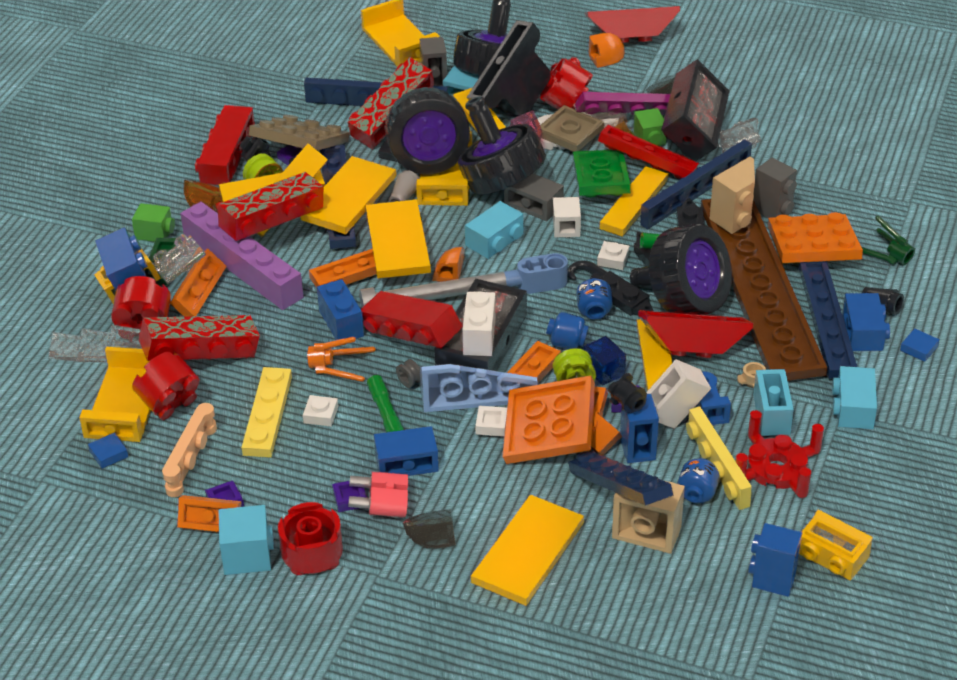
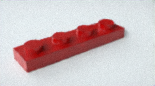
[598,125,699,179]

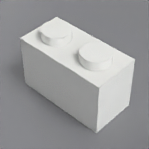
[463,292,496,356]
[647,359,711,429]

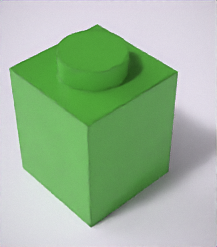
[633,108,666,146]
[132,203,175,242]

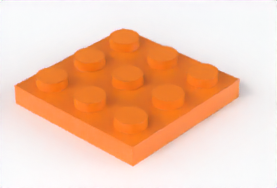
[768,212,863,263]
[503,375,595,464]

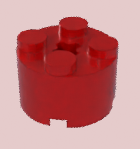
[540,58,593,110]
[111,276,171,338]
[132,351,200,420]
[278,502,343,575]

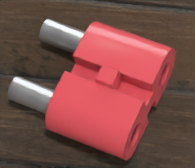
[348,471,408,518]

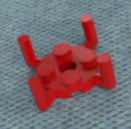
[735,410,824,498]

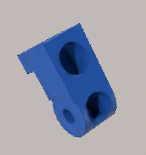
[694,372,731,425]

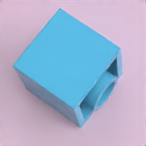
[219,505,274,575]

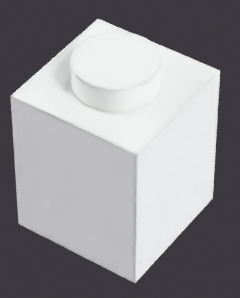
[553,197,581,237]

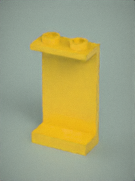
[361,0,440,67]
[416,131,472,206]
[79,346,151,442]

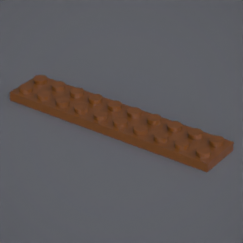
[701,199,827,381]

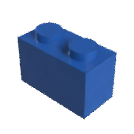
[95,227,148,290]
[317,279,364,340]
[842,293,890,351]
[620,393,659,464]
[374,426,439,476]
[748,523,802,597]

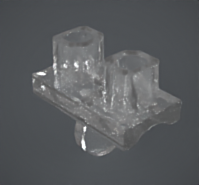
[717,117,761,153]
[153,234,206,284]

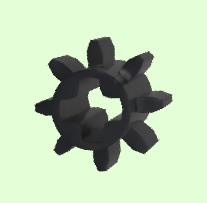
[240,136,272,161]

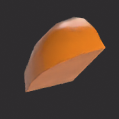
[589,33,625,68]
[432,247,465,282]

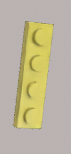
[242,367,292,458]
[686,406,752,510]

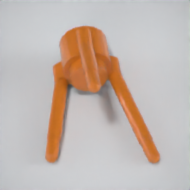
[307,337,376,382]

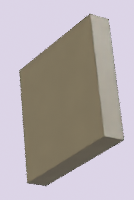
[536,105,604,151]

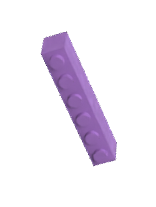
[180,202,303,310]

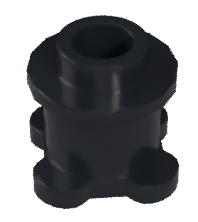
[608,373,647,414]

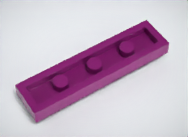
[575,92,671,115]

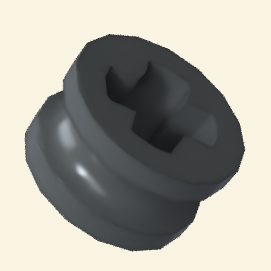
[396,359,420,388]

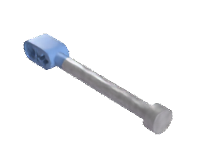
[359,253,568,308]

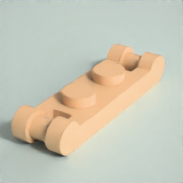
[162,403,217,497]

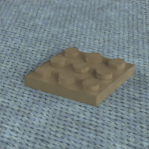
[249,115,350,150]

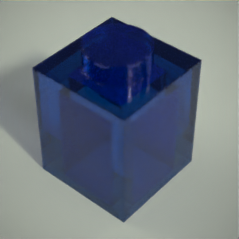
[583,336,626,386]

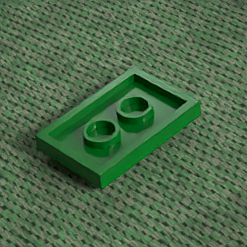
[573,150,630,197]

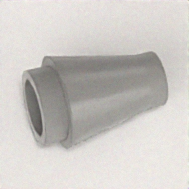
[389,170,420,202]

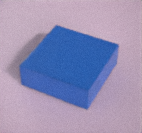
[900,328,940,362]
[88,432,128,469]

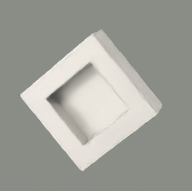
[597,241,630,270]
[303,395,338,427]
[476,406,507,436]

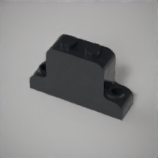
[466,20,551,116]

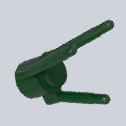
[862,215,916,266]

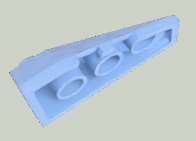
[420,364,538,412]

